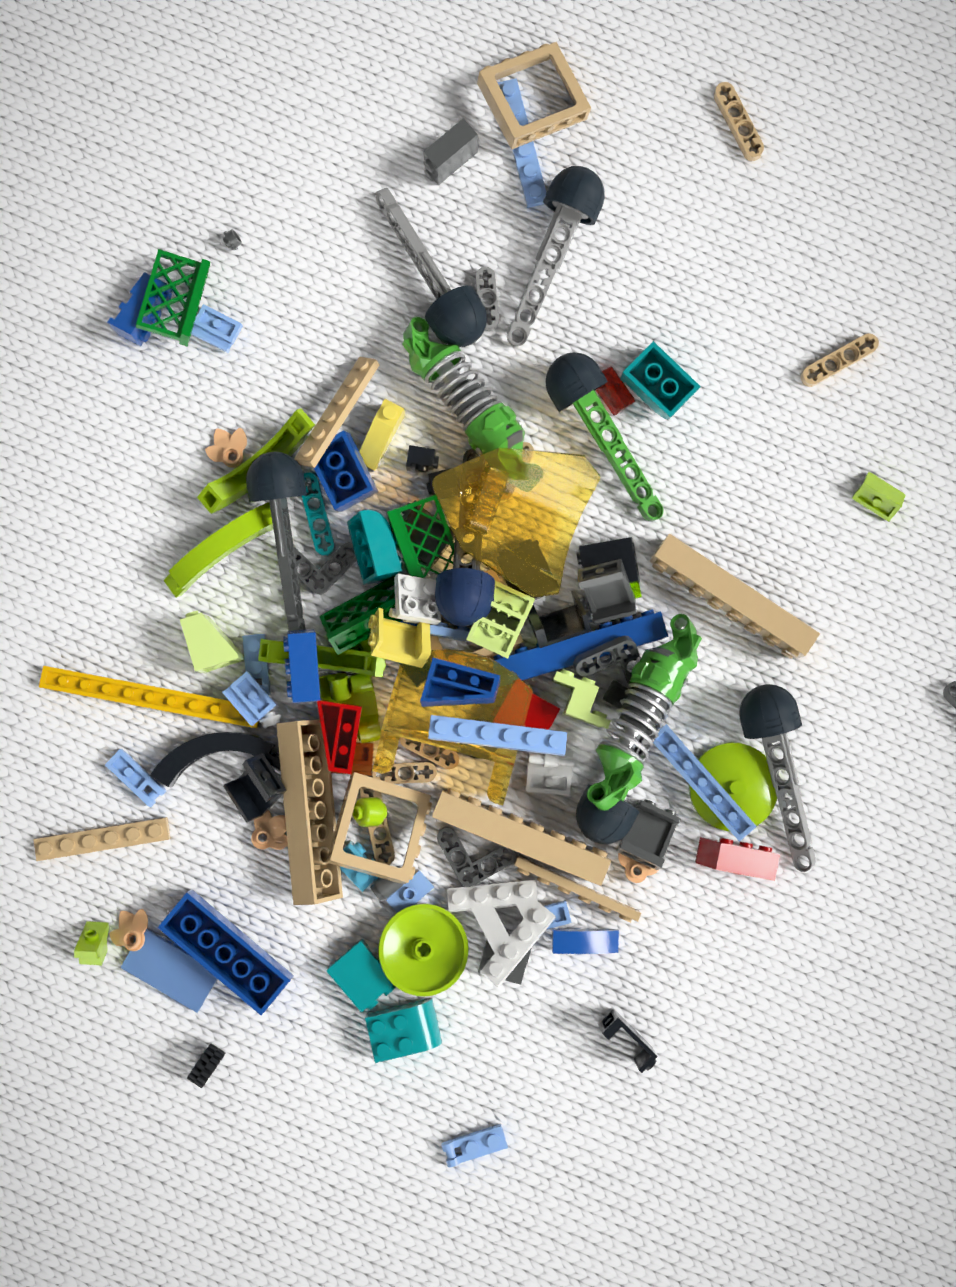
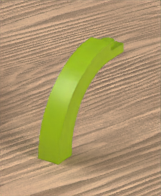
[197,408,315,514]
[163,502,273,598]
[258,639,386,677]

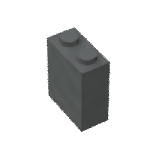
[423,118,478,185]

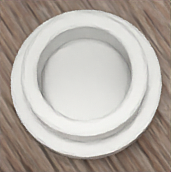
[259,711,281,728]

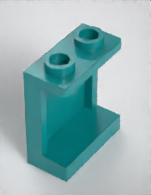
[326,938,396,1012]

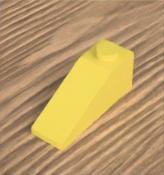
[359,399,406,471]

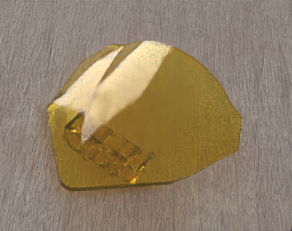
[432,448,601,597]

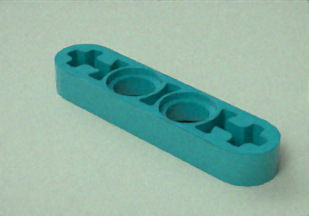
[302,472,335,556]

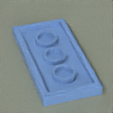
[120,929,217,1013]

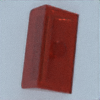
[596,366,636,416]

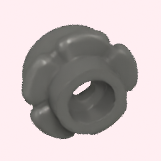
[223,229,242,250]

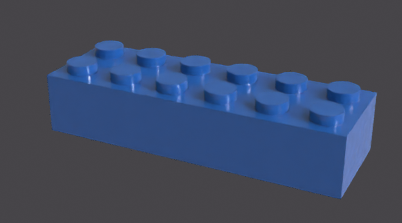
[157,889,294,1016]

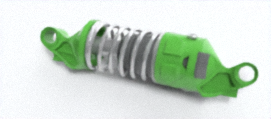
[402,317,544,491]
[587,614,702,811]

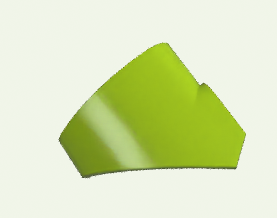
[319,673,382,743]

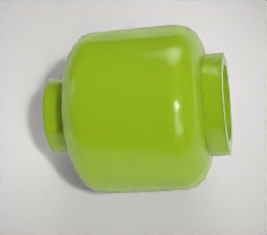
[352,797,387,827]

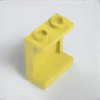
[368,608,431,668]

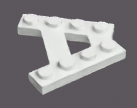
[447,880,556,988]

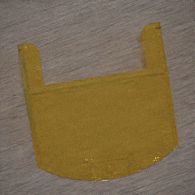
[372,649,533,806]

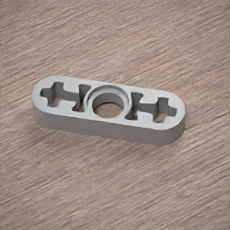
[476,267,499,331]

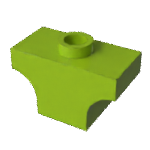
[74,921,109,966]

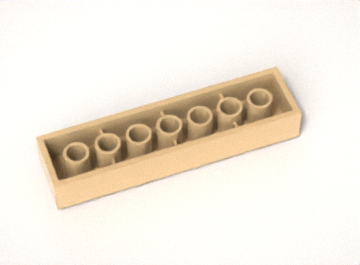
[649,533,820,659]
[277,719,343,905]
[432,788,611,886]

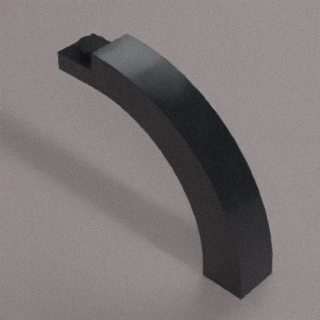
[149,732,281,787]

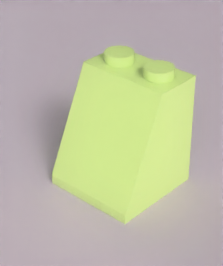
[180,611,245,673]

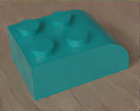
[620,341,701,420]
[347,510,402,585]
[365,998,442,1063]

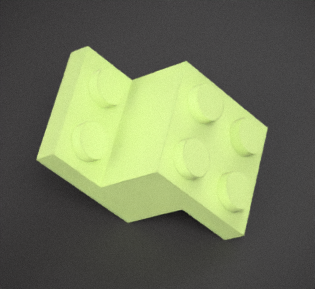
[466,581,535,659]
[552,669,611,729]

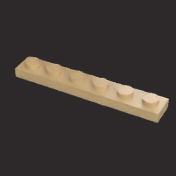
[294,357,380,468]
[33,817,171,861]
[514,855,642,923]

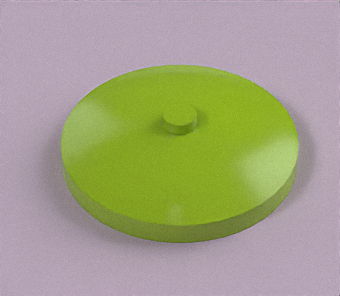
[689,743,777,832]
[378,904,469,997]

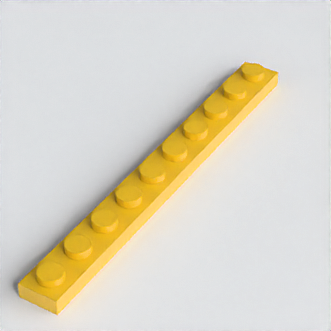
[39,666,259,728]

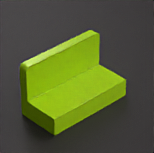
[852,472,906,522]

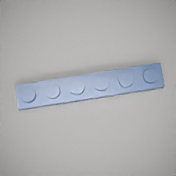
[498,78,547,208]
[428,715,567,756]
[653,724,757,842]

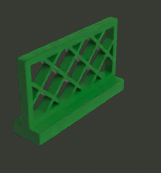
[136,249,211,347]
[386,494,454,578]
[319,575,403,655]

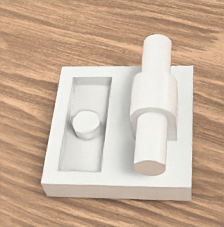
[389,574,441,625]
[525,750,574,796]

